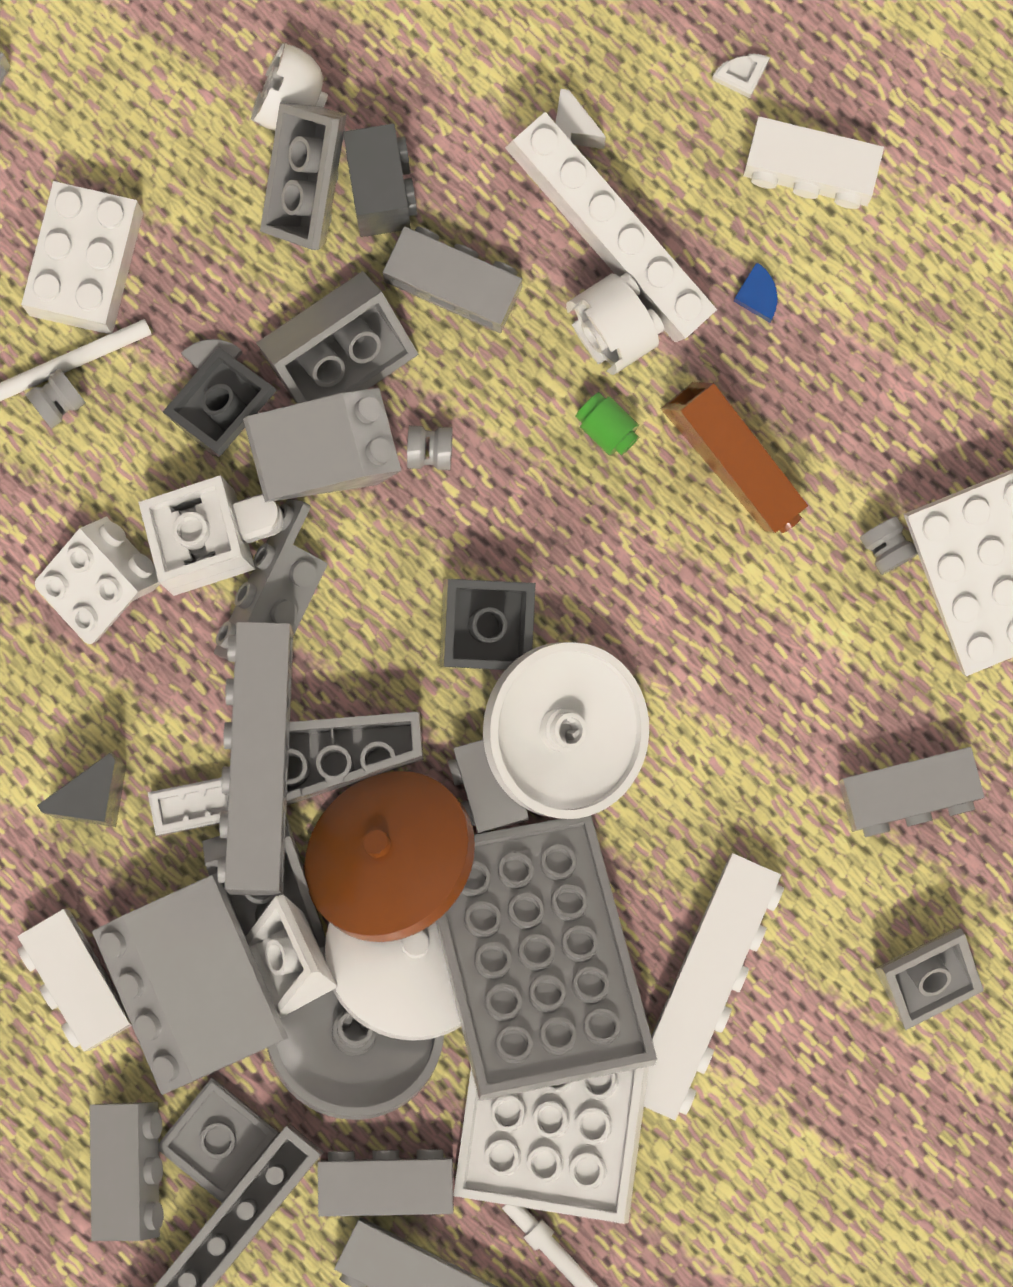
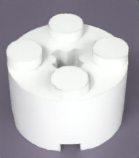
[566,273,664,375]

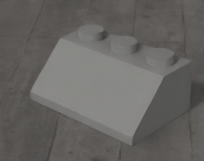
[260,103,347,250]
[256,271,419,404]

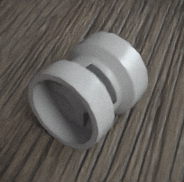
[25,369,86,429]
[407,425,453,471]
[860,516,918,575]

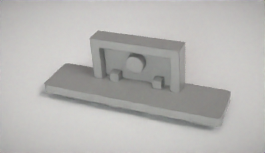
[214,499,328,660]

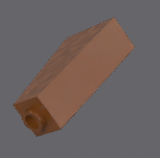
[660,382,808,533]

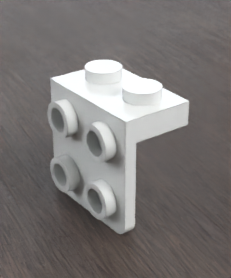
[35,516,160,644]

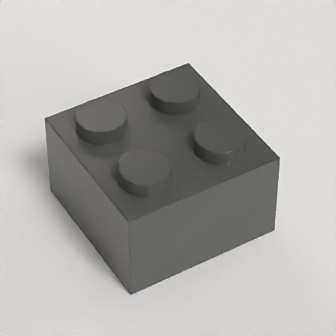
[343,123,417,237]
[439,579,536,670]

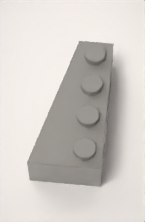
[287,711,424,806]

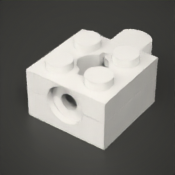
[138,475,284,596]

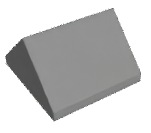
[874,928,984,1030]

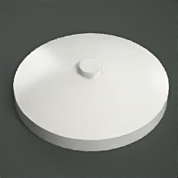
[483,642,649,819]
[324,922,461,1041]

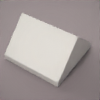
[245,895,338,1017]

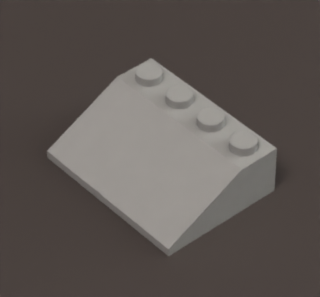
[92,873,288,1095]

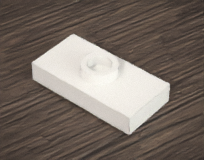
[148,777,229,836]

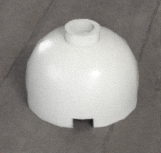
[251,43,328,130]

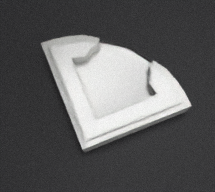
[712,53,770,98]

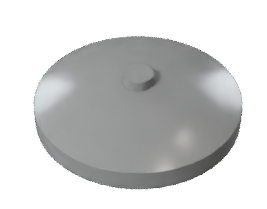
[267,946,444,1120]

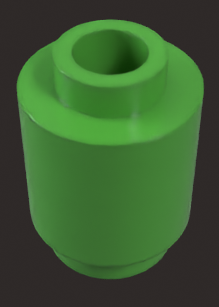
[575,392,639,456]

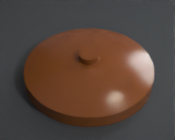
[304,771,475,942]

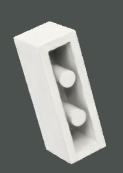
[744,116,884,209]
[17,909,132,1051]

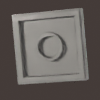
[158,1078,280,1203]

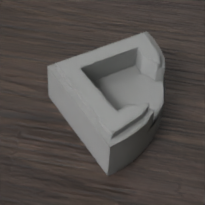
[181,339,243,370]

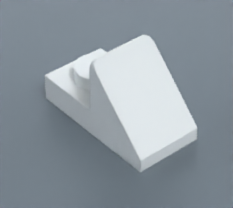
[556,89,606,149]

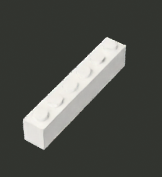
[505,112,717,342]
[644,853,784,1121]

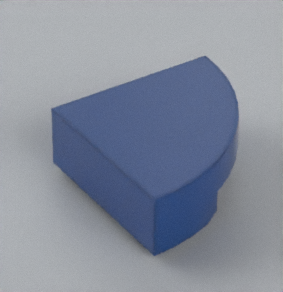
[734,262,778,323]

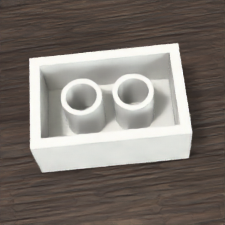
[21,181,143,334]

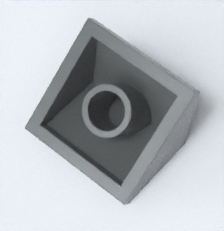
[163,347,277,457]
[37,753,127,827]

